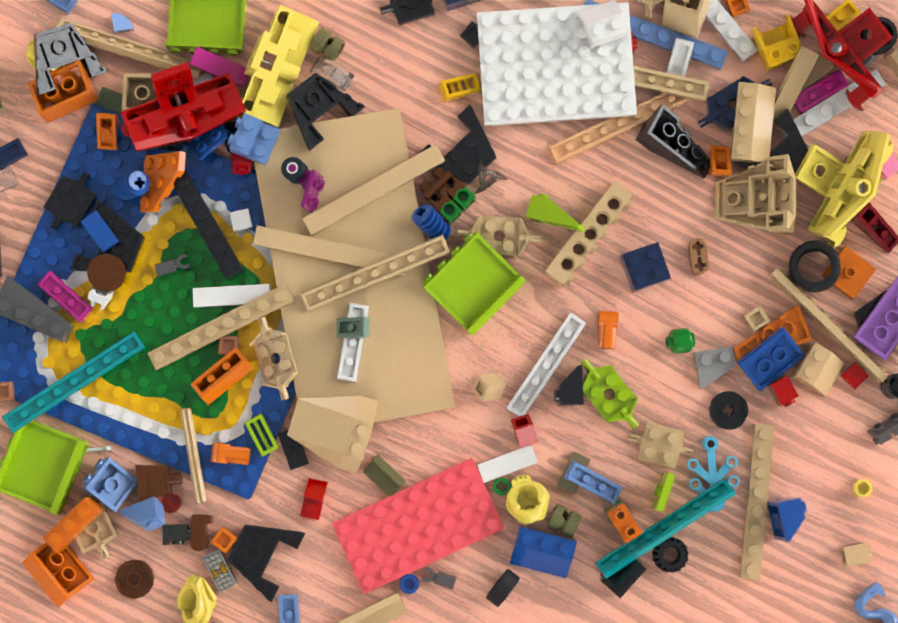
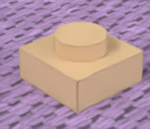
[743,306,771,332]

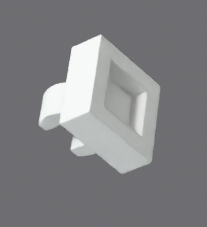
[88,287,114,310]

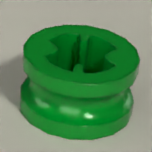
[493,478,510,495]

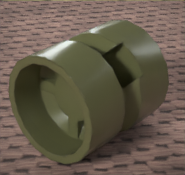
[310,27,345,62]
[547,504,582,538]

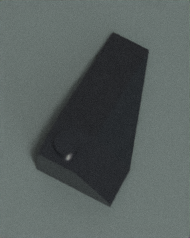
[635,104,710,178]

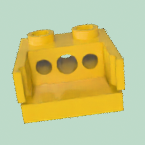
[752,14,802,72]

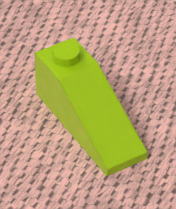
[526,194,585,232]

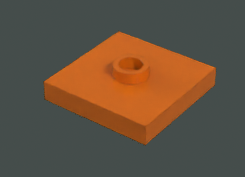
[822,246,876,300]

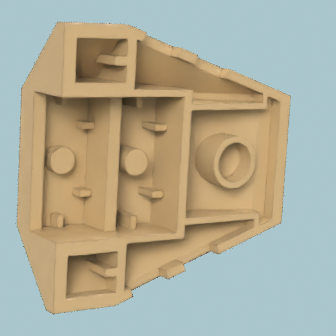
[715,154,796,232]
[287,395,378,473]

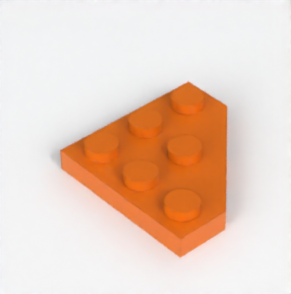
[140,151,186,213]

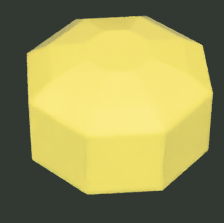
[852,479,872,497]

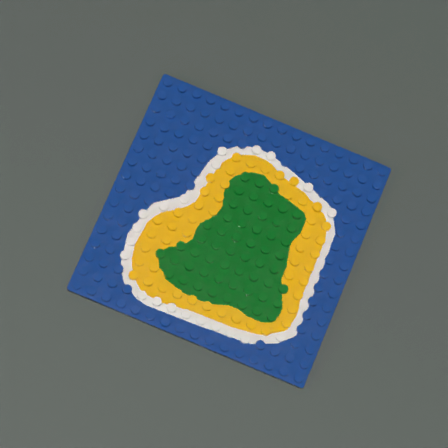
[0,104,296,499]

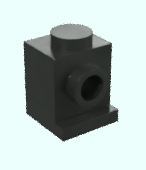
[162,524,191,545]

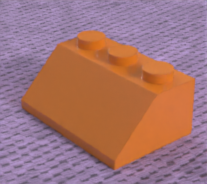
[27,60,99,123]
[22,543,95,608]

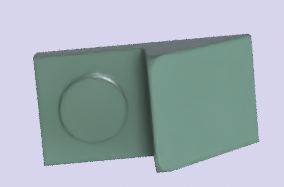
[337,317,370,338]

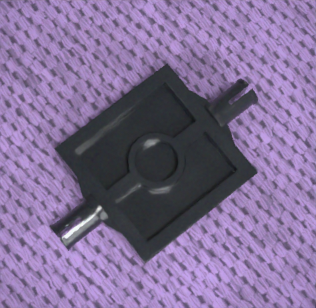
[379,0,435,26]
[43,172,97,231]

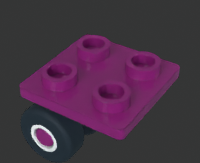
[281,157,325,213]

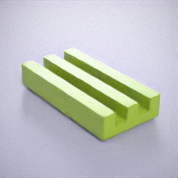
[244,414,280,457]

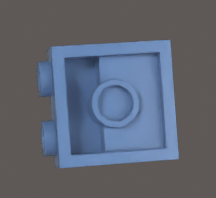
[228,113,281,165]
[82,457,137,512]

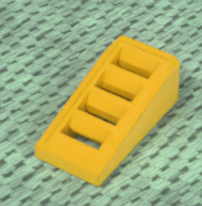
[438,72,482,103]

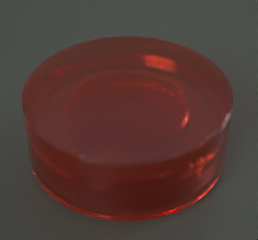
[161,493,182,513]

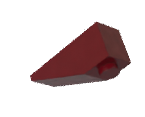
[851,202,898,254]

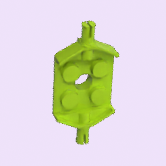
[580,358,639,430]

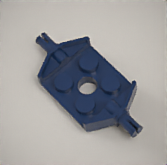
[698,76,773,131]

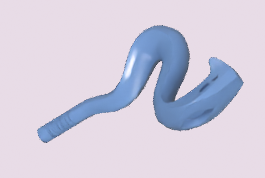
[854,582,898,623]

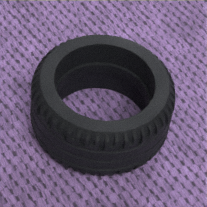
[789,240,841,293]

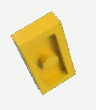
[826,0,861,32]

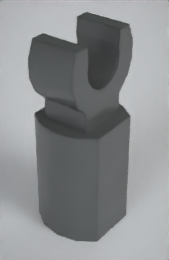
[155,254,190,277]
[421,567,456,590]

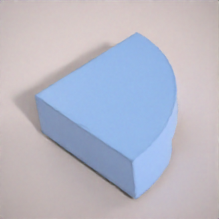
[111,13,134,33]

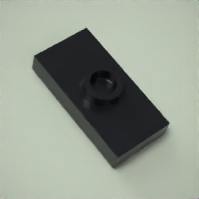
[278,430,309,470]

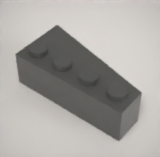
[0,275,74,343]

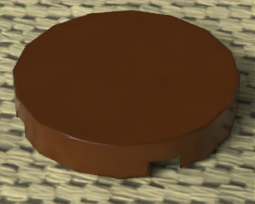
[87,253,127,292]
[115,559,155,599]

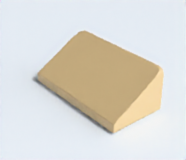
[801,54,835,91]

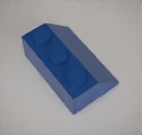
[767,497,807,542]
[510,526,577,578]

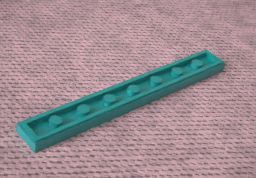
[2,331,146,433]
[595,479,736,579]

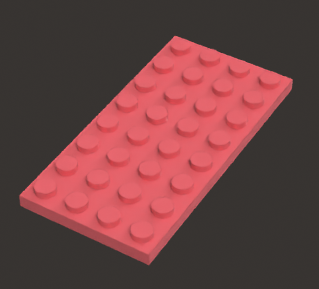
[332,458,505,594]

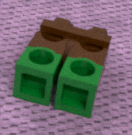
[419,167,476,226]

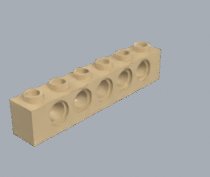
[544,181,633,287]

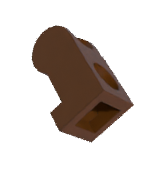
[190,514,214,551]

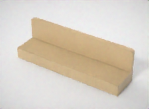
[335,591,407,623]

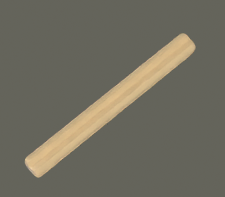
[180,408,206,504]

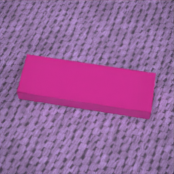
[189,47,247,87]
[794,69,849,115]
[37,271,94,323]

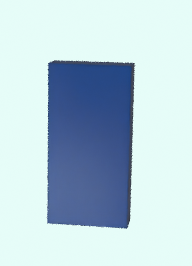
[80,210,120,253]

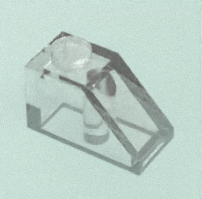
[310,56,354,92]

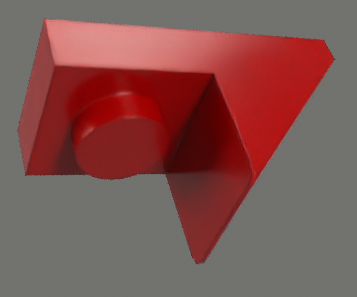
[300,478,328,520]

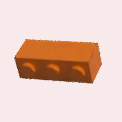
[191,347,254,405]
[43,496,105,553]

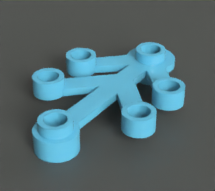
[687,436,740,512]

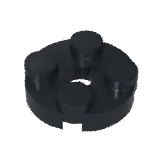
[709,391,748,430]

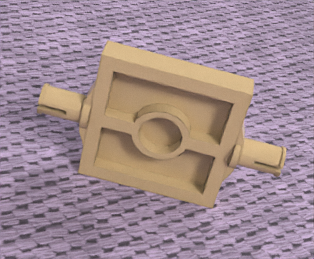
[628,421,694,469]
[75,496,119,559]

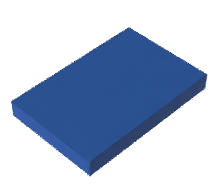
[737,326,805,392]

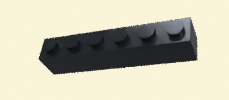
[173,170,245,281]

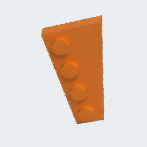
[733,304,812,367]

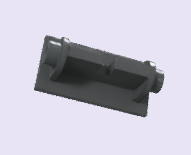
[867,413,898,445]

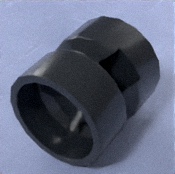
[880,373,898,399]

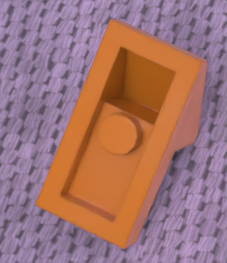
[96,113,120,151]
[708,145,732,177]

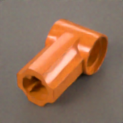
[598,310,619,349]
[210,442,251,465]

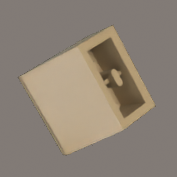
[662,0,711,38]

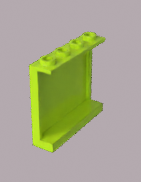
[165,0,246,56]
[422,231,526,336]
[0,420,90,515]

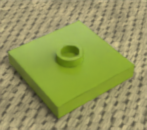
[651,472,675,512]

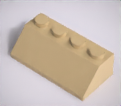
[730,82,776,163]

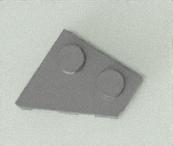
[694,346,736,389]

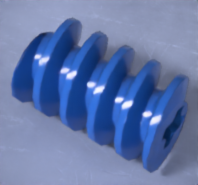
[112,171,150,200]
[411,204,451,240]

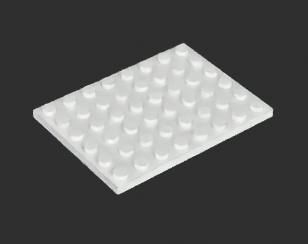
[477,2,637,126]

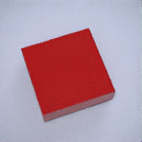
[841,362,869,390]

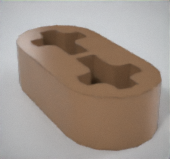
[688,238,709,275]

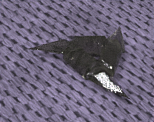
[474,159,508,194]

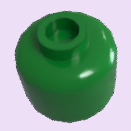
[665,328,695,354]

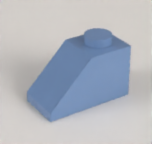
[120,496,166,531]

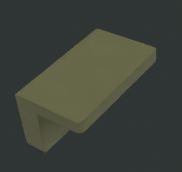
[363,455,406,497]

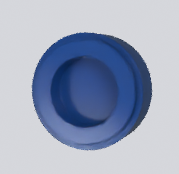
[400,574,419,594]

